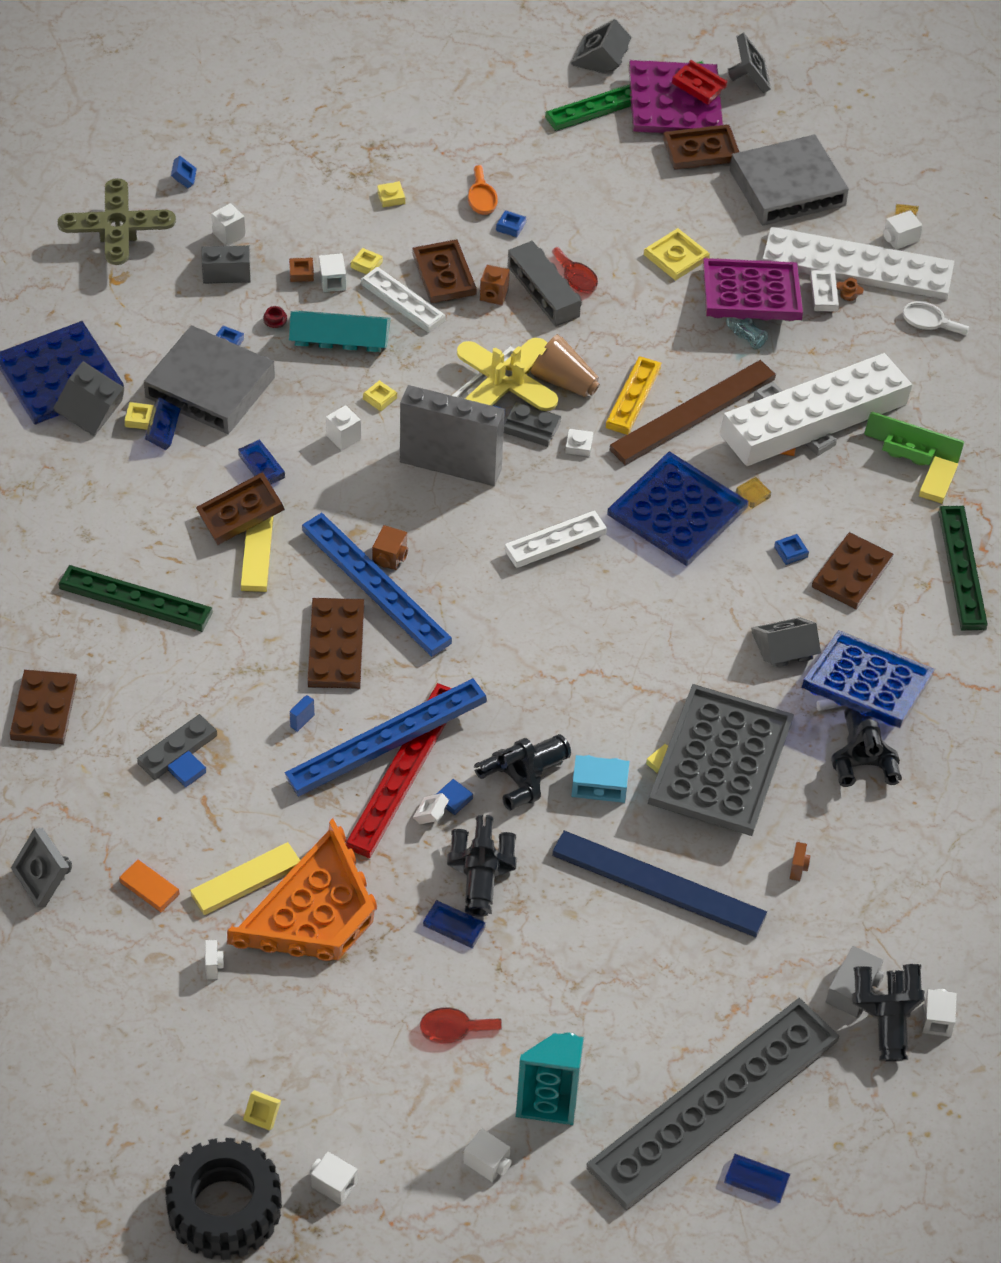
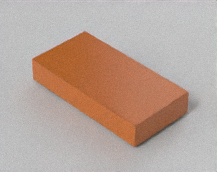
[119,860,180,912]

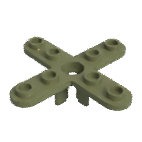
[57,178,176,265]

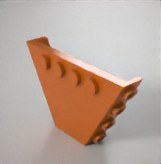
[227,818,377,961]

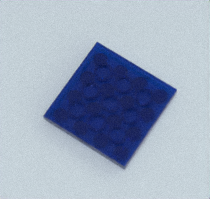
[0,321,124,425]
[607,451,749,566]
[801,630,935,728]

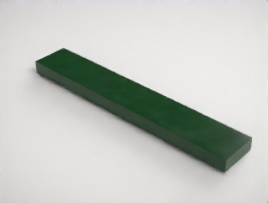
[938,505,988,631]
[58,565,213,632]

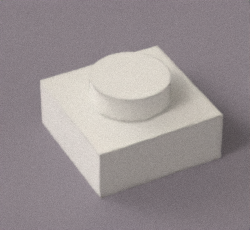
[565,429,593,457]
[413,793,449,824]
[205,940,224,980]

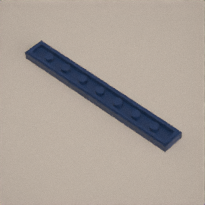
[552,830,768,938]

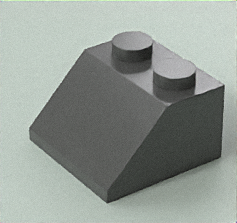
[571,19,632,73]
[202,245,251,284]
[53,361,124,437]
[751,617,821,667]

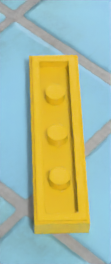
[605,356,662,435]

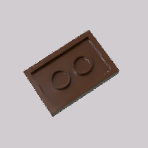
[663,124,740,170]
[412,239,477,304]
[196,472,285,546]
[812,532,894,610]
[10,669,78,745]

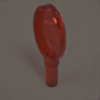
[552,247,598,293]
[420,1007,502,1044]

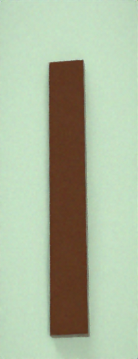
[609,360,776,465]

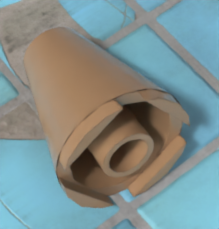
[530,334,600,397]

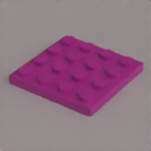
[628,60,723,133]
[703,258,803,322]

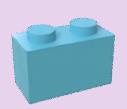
[571,755,630,803]

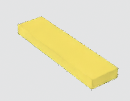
[241,516,274,592]
[190,842,300,915]

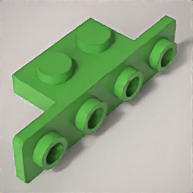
[864,412,964,465]

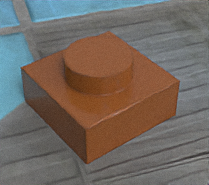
[289,258,314,282]
[789,842,811,881]

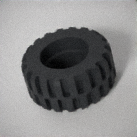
[165,1138,282,1260]

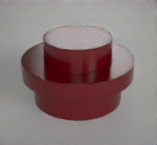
[263,306,287,328]

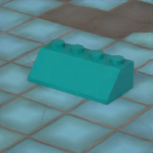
[289,310,391,352]
[515,1033,584,1125]

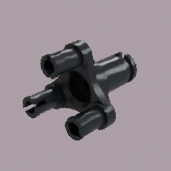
[831,702,902,787]
[474,734,571,811]
[447,815,517,917]
[852,964,925,1062]

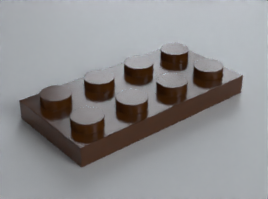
[308,598,364,689]

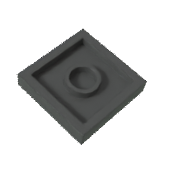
[727,32,771,93]
[11,828,72,908]

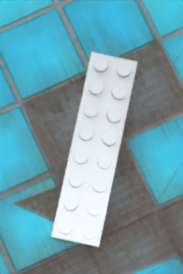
[763,227,954,300]

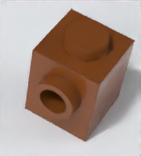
[480,264,510,306]
[372,525,408,570]

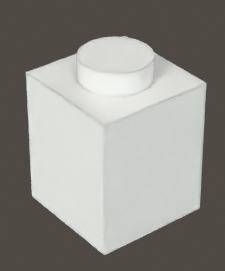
[211,203,245,246]
[883,210,923,250]
[319,253,346,293]
[326,405,361,451]
[922,989,957,1037]
[464,1128,511,1182]
[310,1152,358,1205]

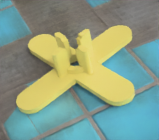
[457,338,558,411]

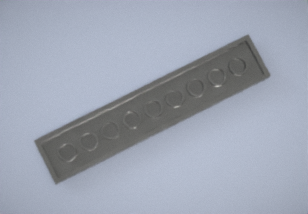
[586,997,839,1210]

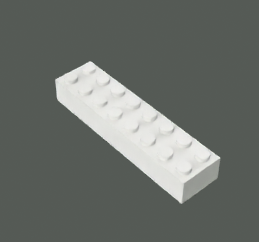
[720,353,913,467]

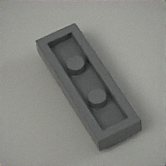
[137,714,217,780]

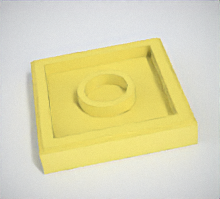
[644,228,710,281]

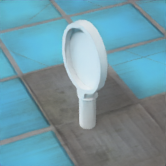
[903,301,969,335]

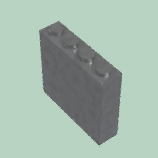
[730,134,849,226]
[144,325,275,435]
[400,385,505,486]

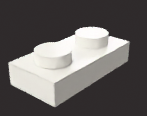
[810,270,839,311]

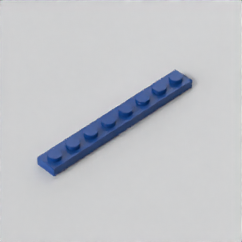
[302,512,452,657]
[285,678,487,797]

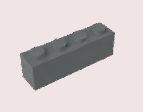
[507,240,582,327]

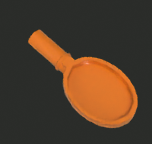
[468,165,498,215]

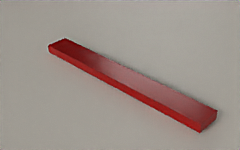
[345,683,452,858]

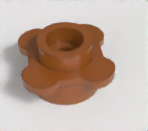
[836,278,864,301]

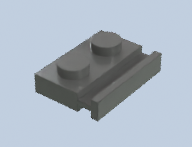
[504,402,561,447]

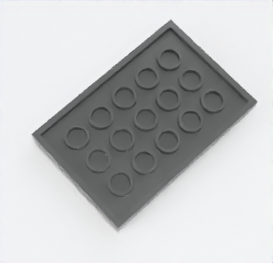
[647,684,794,836]

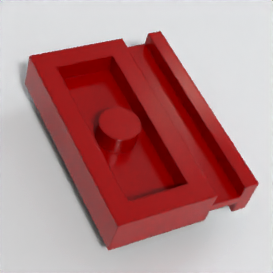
[672,60,728,105]

